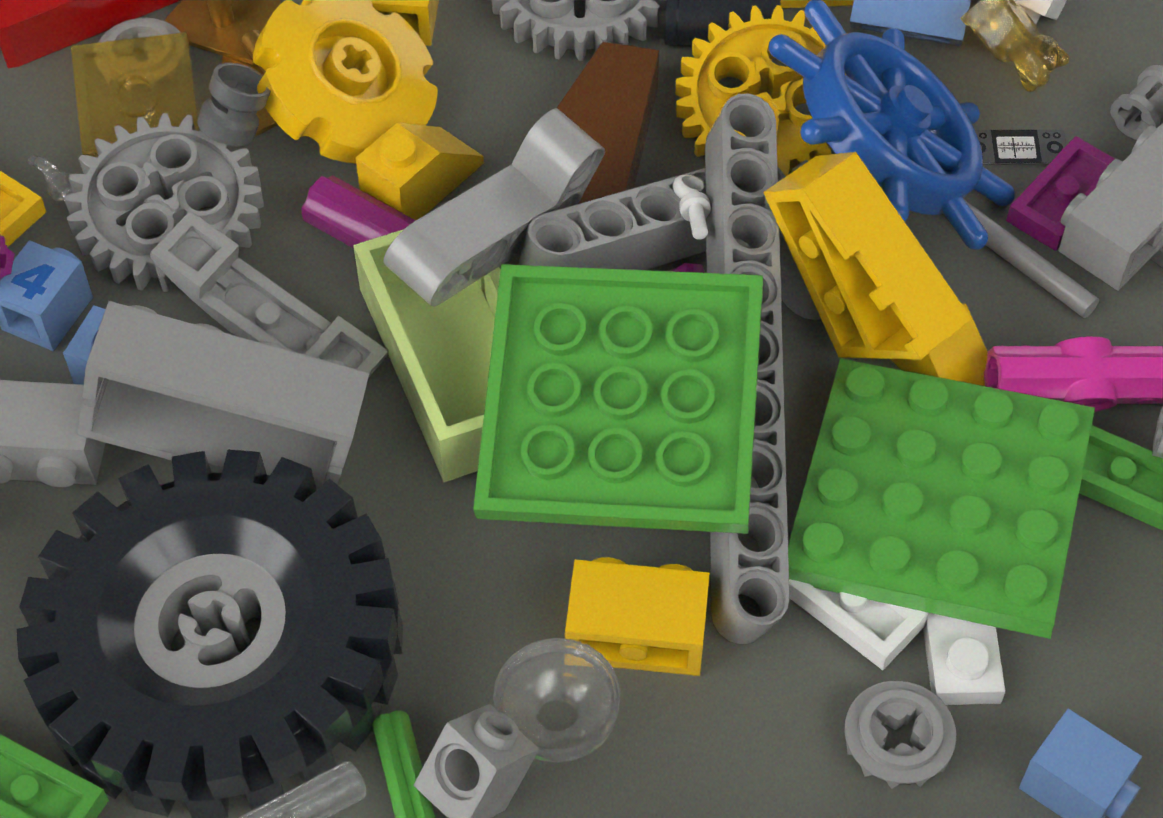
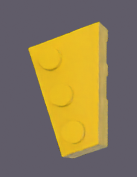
[763,152,973,360]

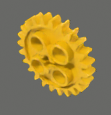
[675,5,846,176]

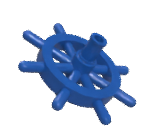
[769,0,1015,250]

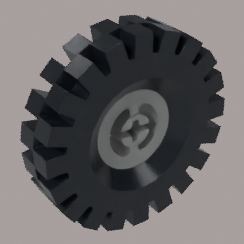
[17,449,403,818]

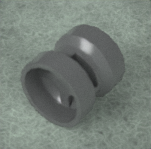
[197,63,271,146]

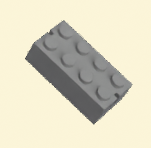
[77,301,370,489]

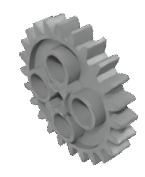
[491,0,667,61]
[65,113,264,292]

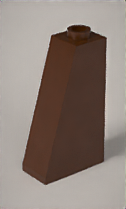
[557,42,659,204]

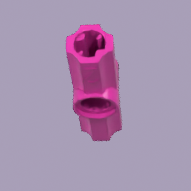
[984,336,1163,412]

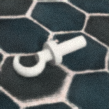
[673,175,711,239]

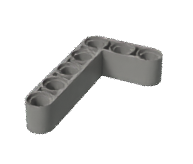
[518,167,821,320]

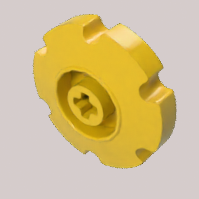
[253,0,438,164]

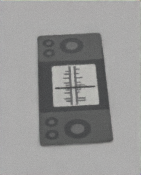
[975,130,1067,164]

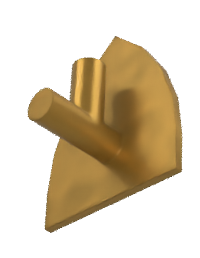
[164,0,281,65]

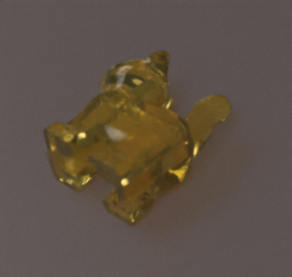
[960,0,1070,92]

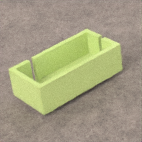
[353,229,500,482]

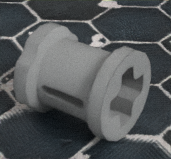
[1110,65,1163,140]

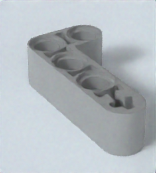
[383,108,605,306]

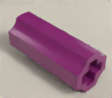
[301,175,416,249]

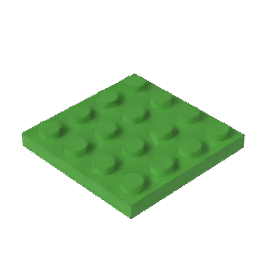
[473,264,763,534]
[788,358,1095,639]

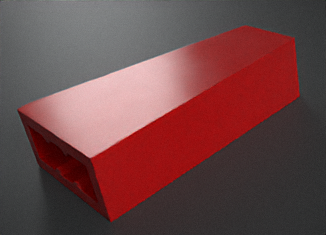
[0,0,181,69]

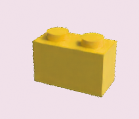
[565,557,710,676]

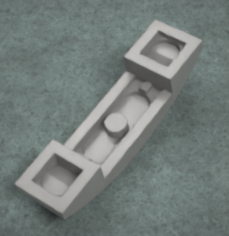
[150,211,388,377]

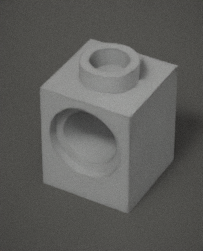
[413,704,539,818]

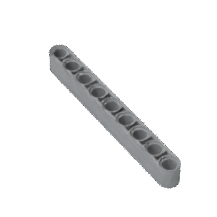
[705,93,789,644]

